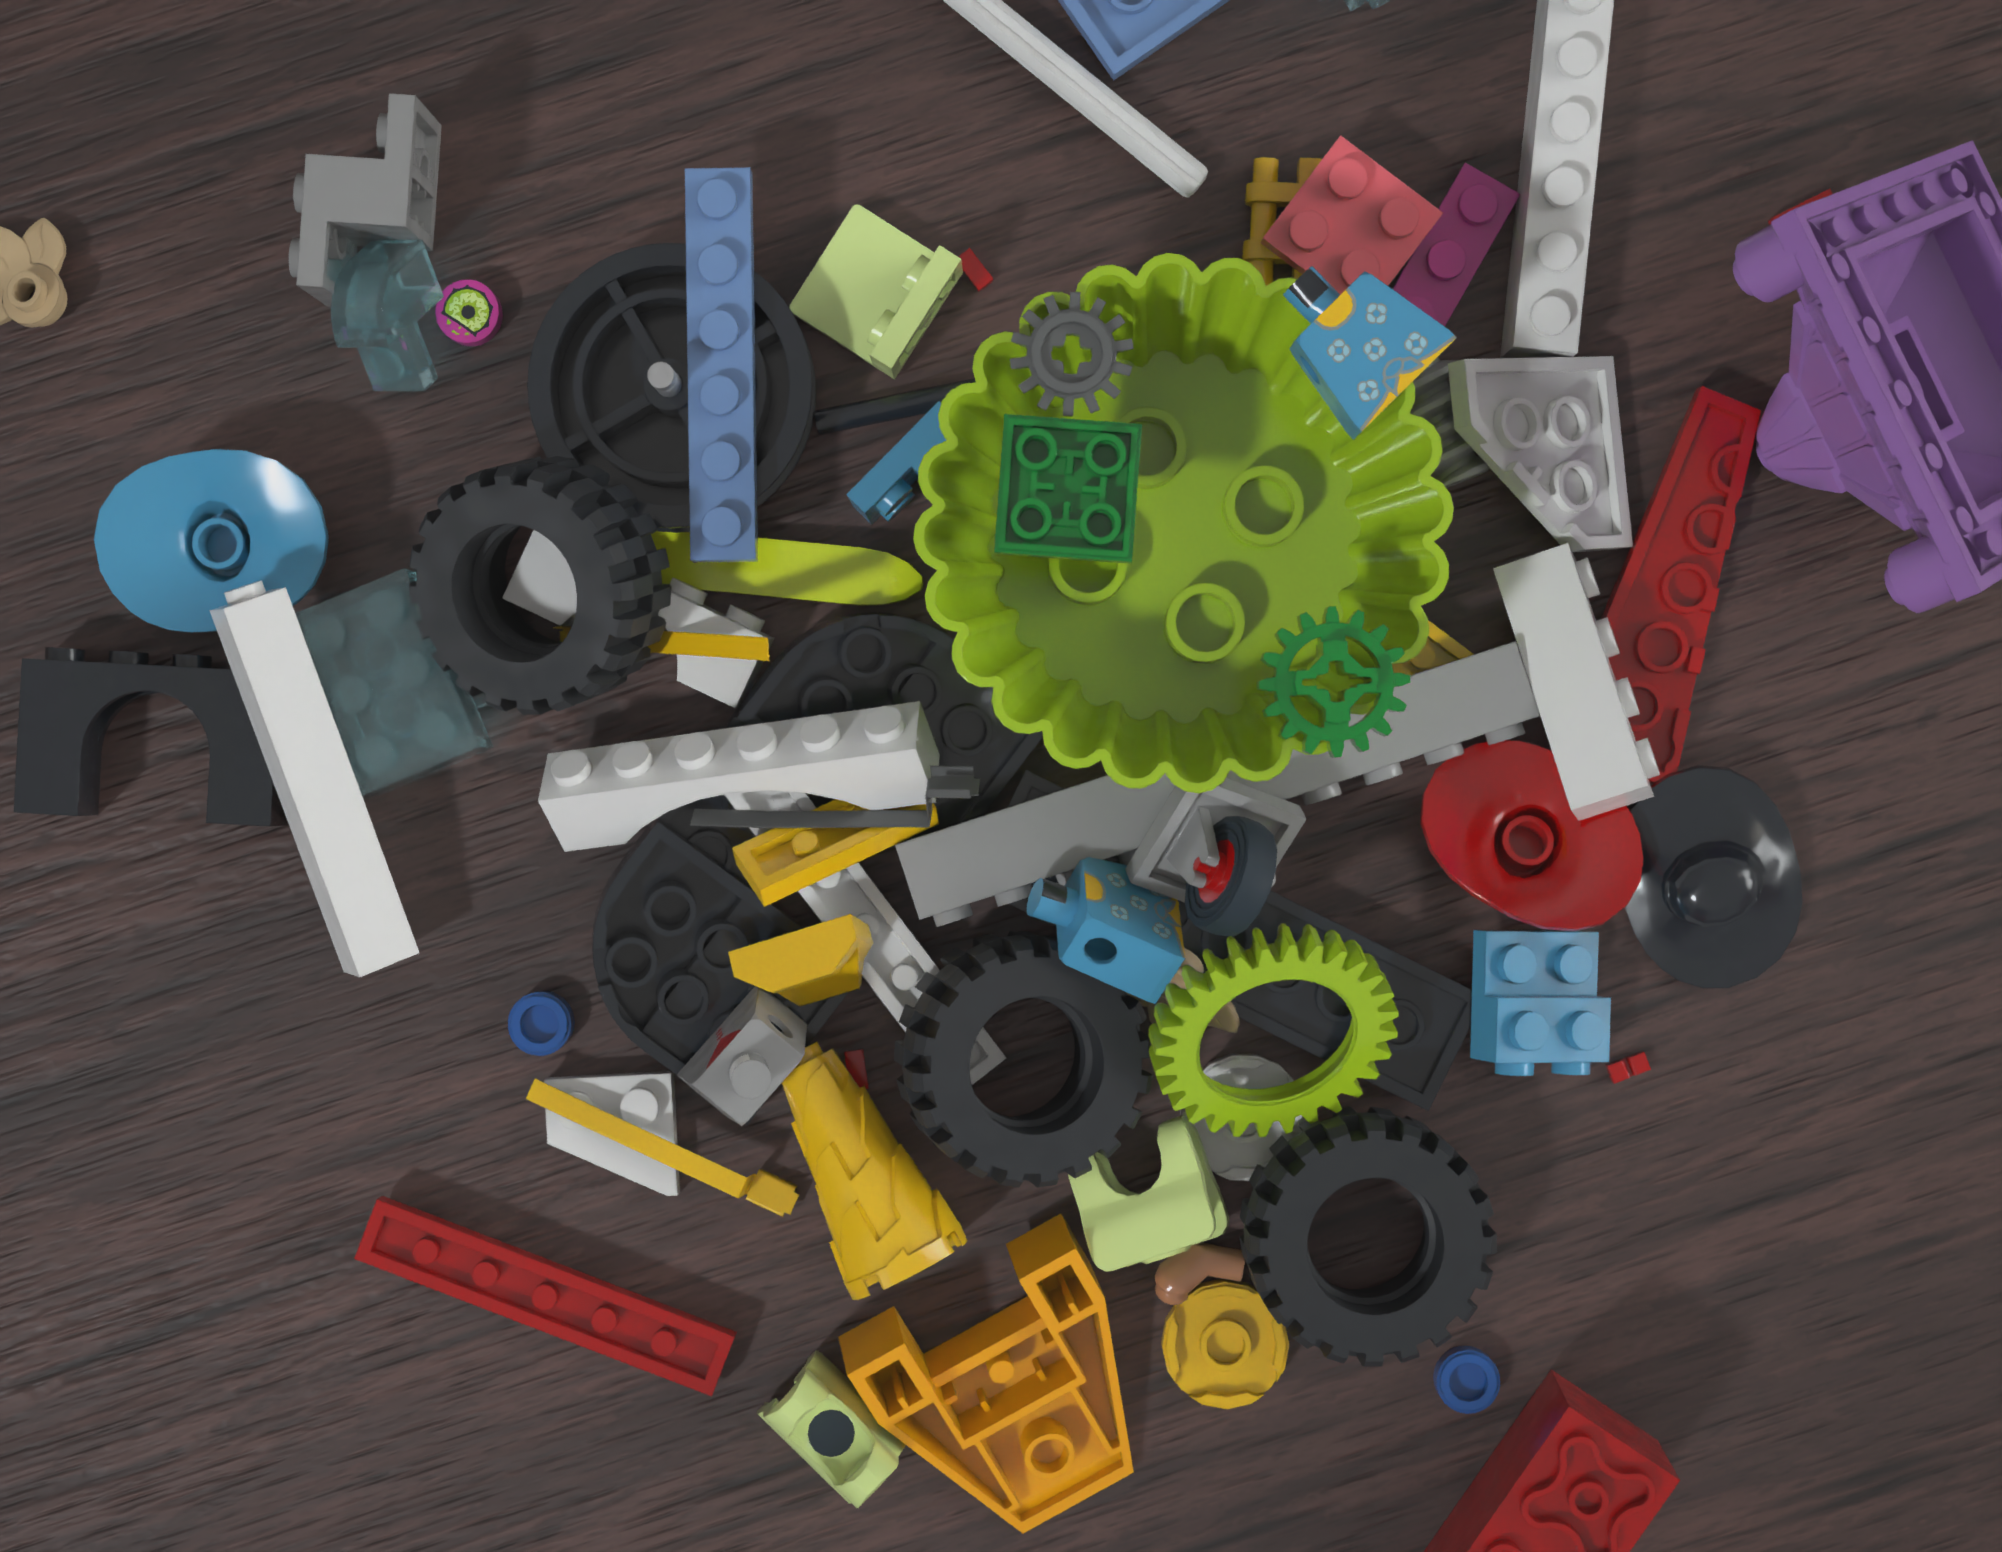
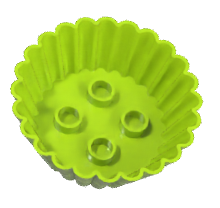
[913,253,1454,793]

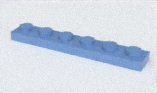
[685,167,758,563]

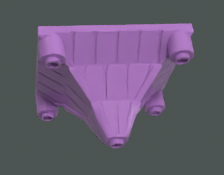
[1733,140,2002,613]

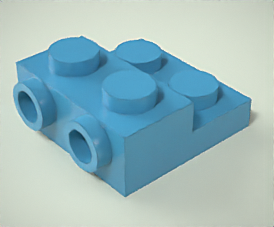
[846,401,946,525]
[1470,930,1611,1076]

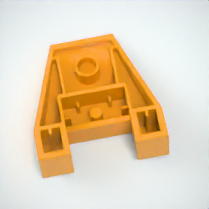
[838,1214,1134,1534]

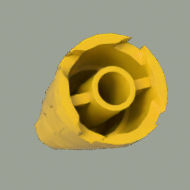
[782,1041,968,1300]

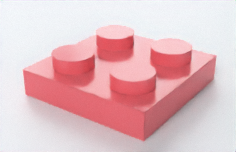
[1261,135,1443,295]

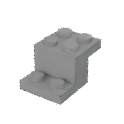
[289,93,442,309]

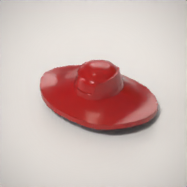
[1420,740,1644,931]

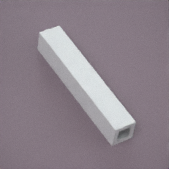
[210,580,419,977]

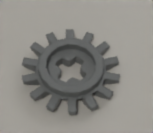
[1010,292,1134,417]

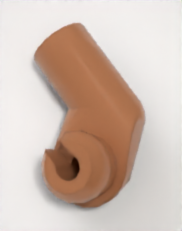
[1155,1242,1245,1305]

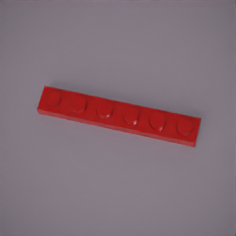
[354,1196,737,1396]

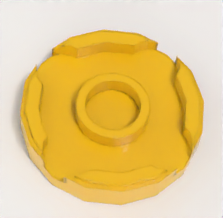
[1161,1279,1289,1409]

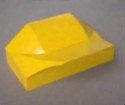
[728,914,873,1007]

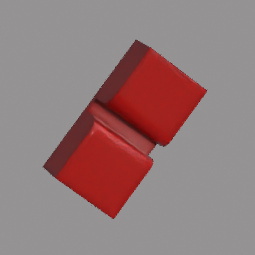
[958,248,994,292]
[844,1048,869,1089]
[1605,1051,1651,1084]

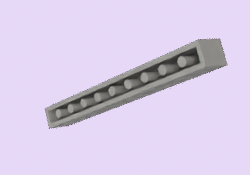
[895,641,1540,927]

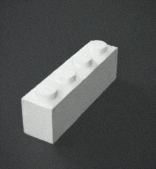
[1493,543,1660,821]

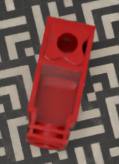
[1424,1370,1680,1552]

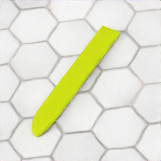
[651,532,923,605]

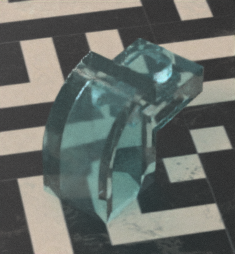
[331,239,444,391]

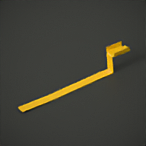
[553,626,769,661]
[526,1078,800,1217]

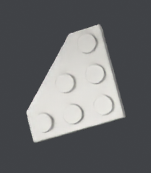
[1448,356,1633,552]

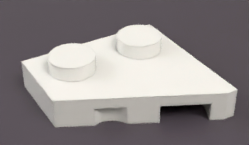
[544,1071,680,1196]

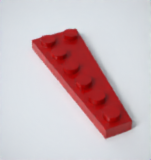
[1601,386,1761,784]

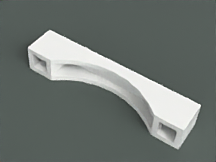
[538,701,940,852]

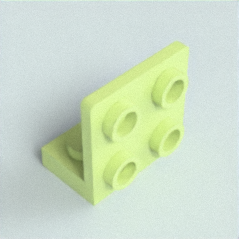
[789,205,963,379]

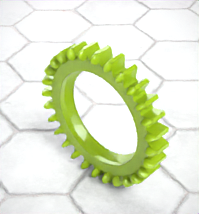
[1148,923,1399,1137]

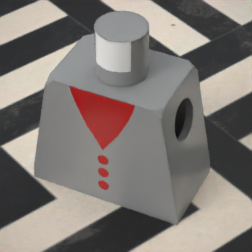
[677,986,807,1126]

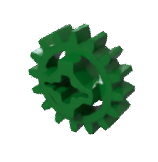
[1256,606,1411,758]

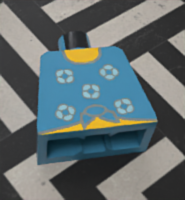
[1283,266,1457,440]
[1027,857,1185,1004]

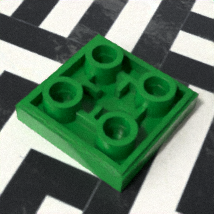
[994,414,1142,564]

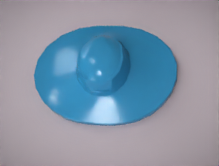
[94,449,329,633]

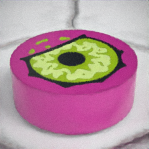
[435,280,503,346]

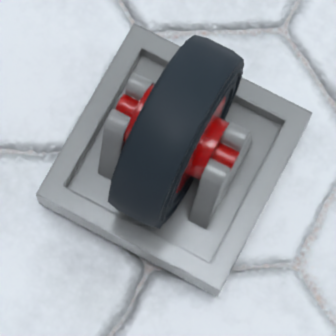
[1125,778,1306,936]

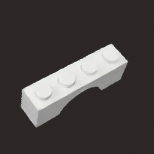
[502,530,775,708]

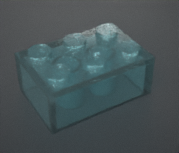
[295,568,493,797]

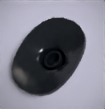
[1625,765,1803,988]

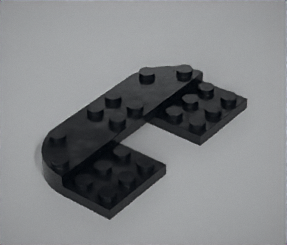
[592,612,1043,1125]

